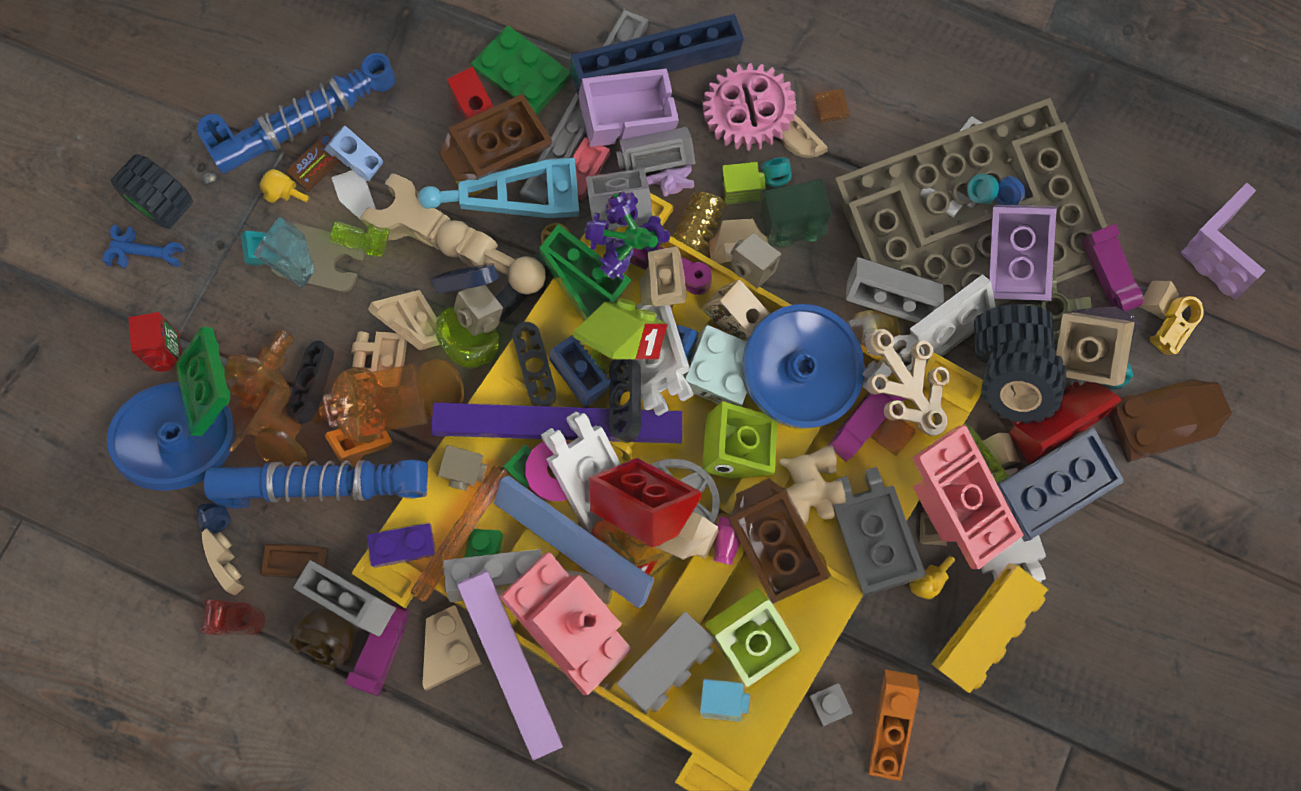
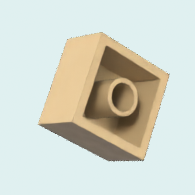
[1056,312,1135,386]

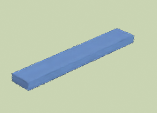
[494,475,654,608]

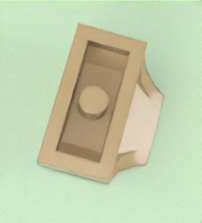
[709,219,768,270]
[640,246,686,307]
[656,512,718,559]

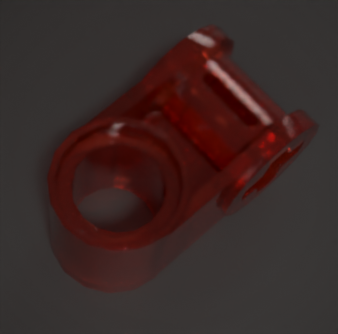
[199,600,265,636]

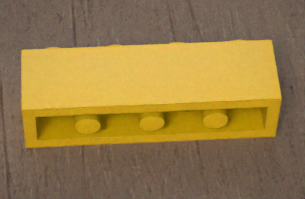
[931,563,1048,693]

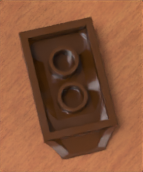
[439,94,553,181]
[1108,379,1231,463]
[728,478,831,604]

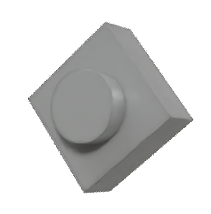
[862,358,893,394]
[809,683,853,727]

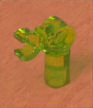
[329,221,390,257]

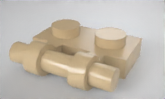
[348,332,407,394]

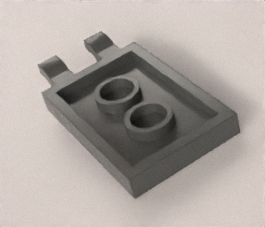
[833,467,926,596]

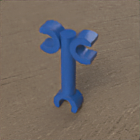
[102,225,185,269]

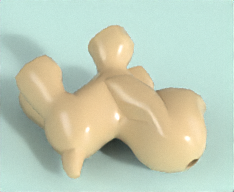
[779,446,846,525]

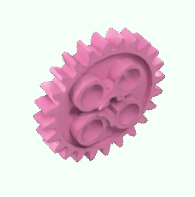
[703,63,796,151]

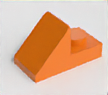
[325,417,392,467]

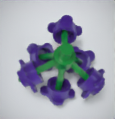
[584,191,670,280]

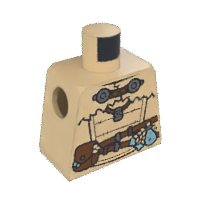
[701,279,770,340]

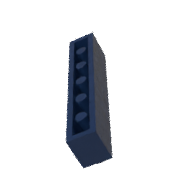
[570,14,744,95]

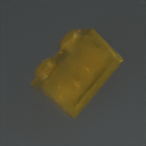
[846,310,903,354]

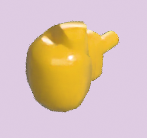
[259,169,309,203]
[909,555,955,600]

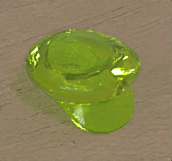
[435,306,499,368]

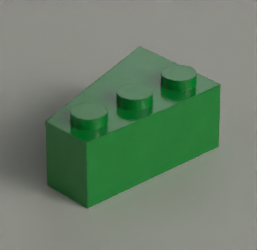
[538,224,632,321]

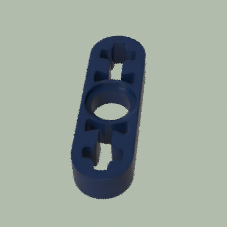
[431,263,499,293]

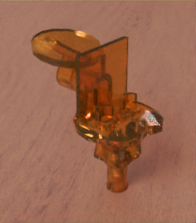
[224,330,310,466]
[310,359,464,443]

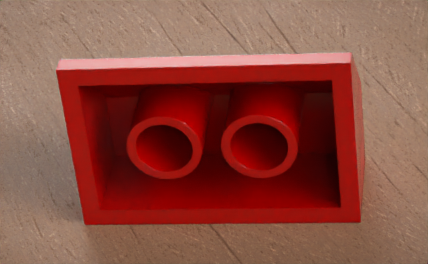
[1009,381,1122,464]
[589,458,702,548]

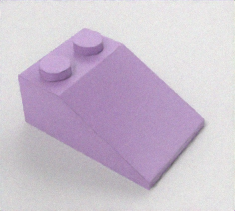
[990,205,1057,301]

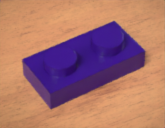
[367,523,436,568]

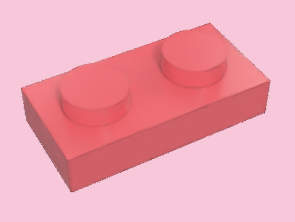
[572,137,610,201]

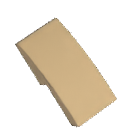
[202,528,245,596]

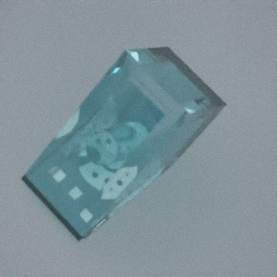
[253,217,316,289]

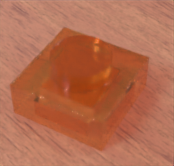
[871,414,916,456]

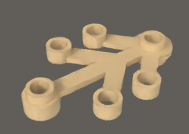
[865,329,950,436]

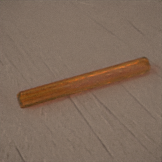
[410,464,508,602]

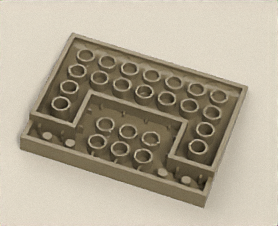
[831,97,1107,335]

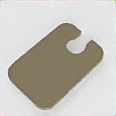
[270,223,366,293]

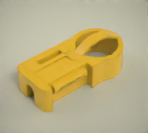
[1150,296,1204,355]

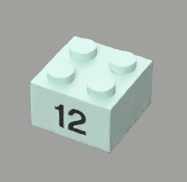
[683,325,748,406]

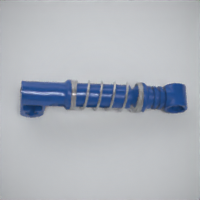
[197,53,396,175]
[204,460,428,509]

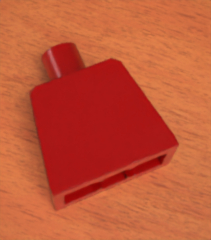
[447,66,494,120]

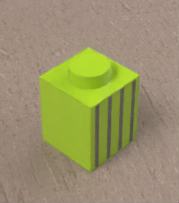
[722,162,765,204]

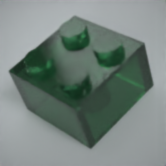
[761,179,831,248]

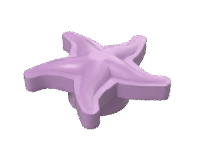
[646,164,694,196]

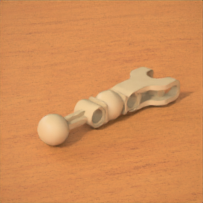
[360,173,545,295]

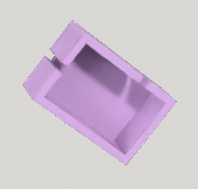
[578,69,679,147]

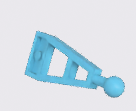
[418,158,579,218]

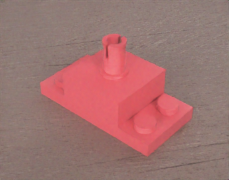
[912,425,1024,569]
[499,552,632,695]

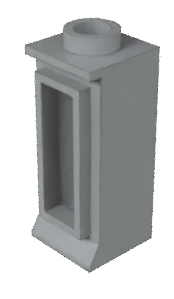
[616,127,696,173]

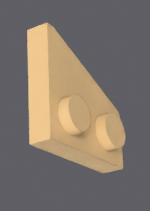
[368,290,448,350]
[423,605,482,691]

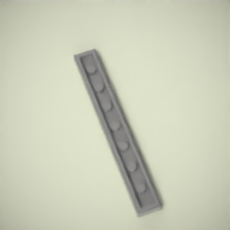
[519,9,649,205]

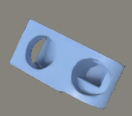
[324,126,383,181]

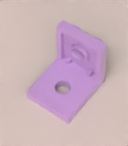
[1180,183,1266,301]

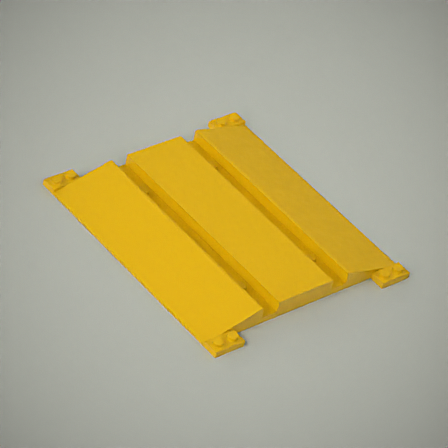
[351,193,983,791]

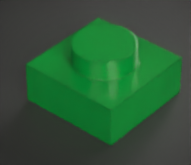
[503,444,532,488]
[464,529,504,558]

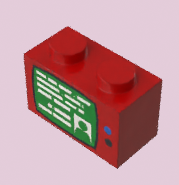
[128,312,181,372]

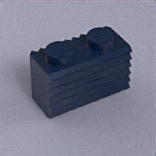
[549,335,610,408]

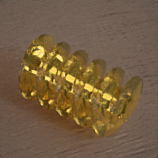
[672,192,727,254]

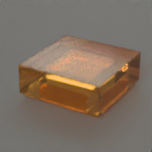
[814,88,849,123]

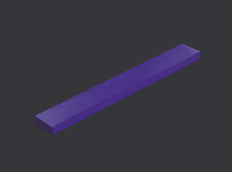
[431,403,682,444]

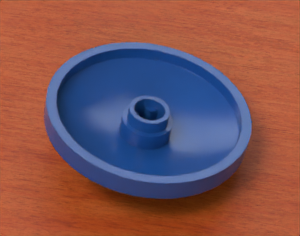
[742,304,865,429]
[107,382,236,491]

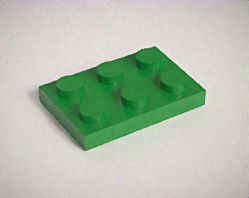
[471,25,572,115]
[175,326,230,436]

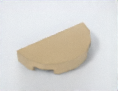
[781,113,828,158]

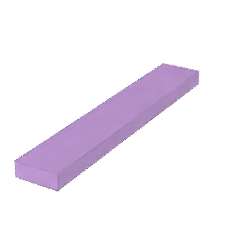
[457,569,563,760]

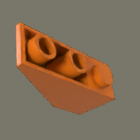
[868,669,920,781]

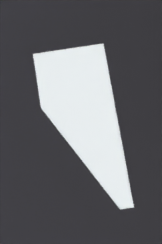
[331,170,379,236]

